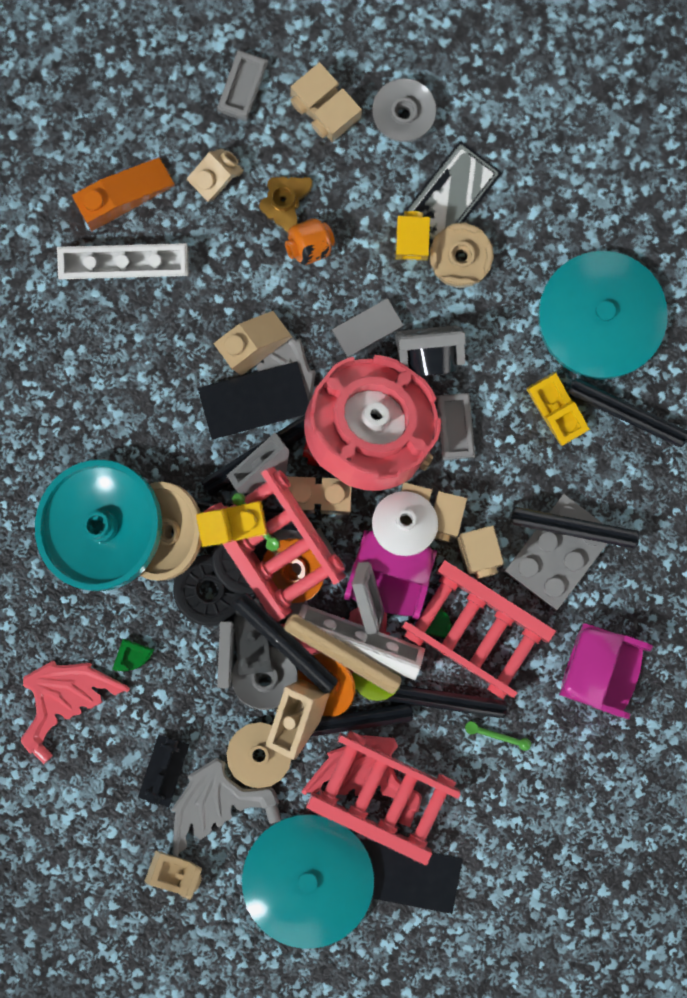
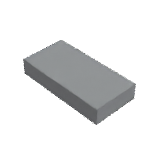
[217,50,268,122]
[332,298,404,358]
[437,393,475,461]
[352,562,384,634]
[217,622,235,688]

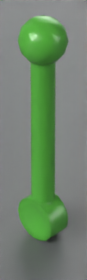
[232,493,280,551]
[465,721,531,751]

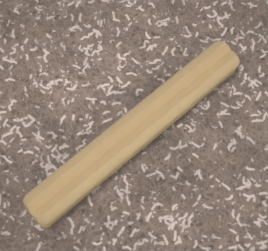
[284,614,402,694]

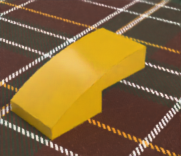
[526,372,590,446]

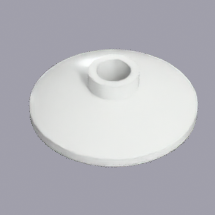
[372,491,438,556]

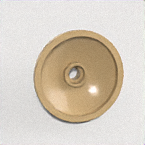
[140,482,201,581]

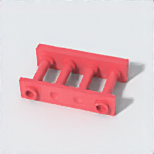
[202,467,346,622]
[401,560,556,700]
[306,731,461,866]

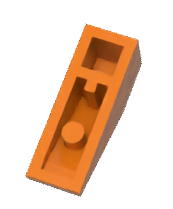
[71,157,175,232]

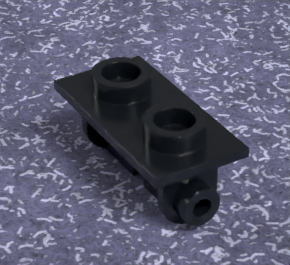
[138,734,190,807]

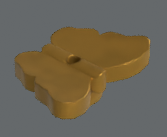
[259,177,313,234]

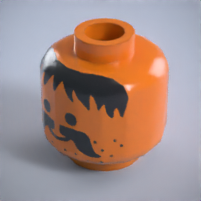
[285,218,335,265]

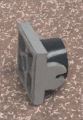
[395,325,466,376]

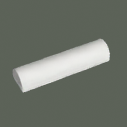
[57,243,189,279]
[298,604,425,680]

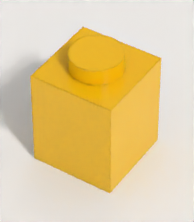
[395,211,430,261]

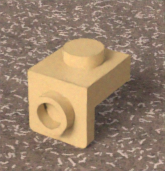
[187,149,244,202]
[145,850,202,899]

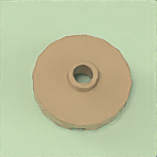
[429,223,494,288]
[226,722,291,788]

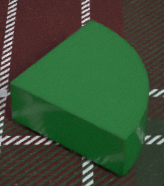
[425,601,452,639]
[112,639,154,671]

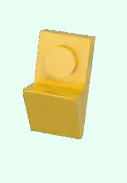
[196,501,268,547]

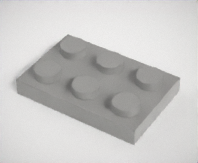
[504,494,608,611]

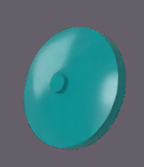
[538,251,668,380]
[35,460,162,591]
[242,814,374,949]

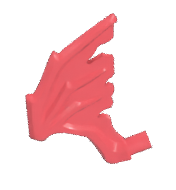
[21,661,130,764]
[301,735,422,827]

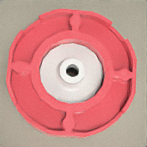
[304,355,441,491]

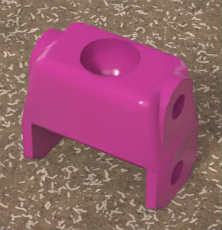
[344,530,437,621]
[559,623,653,719]

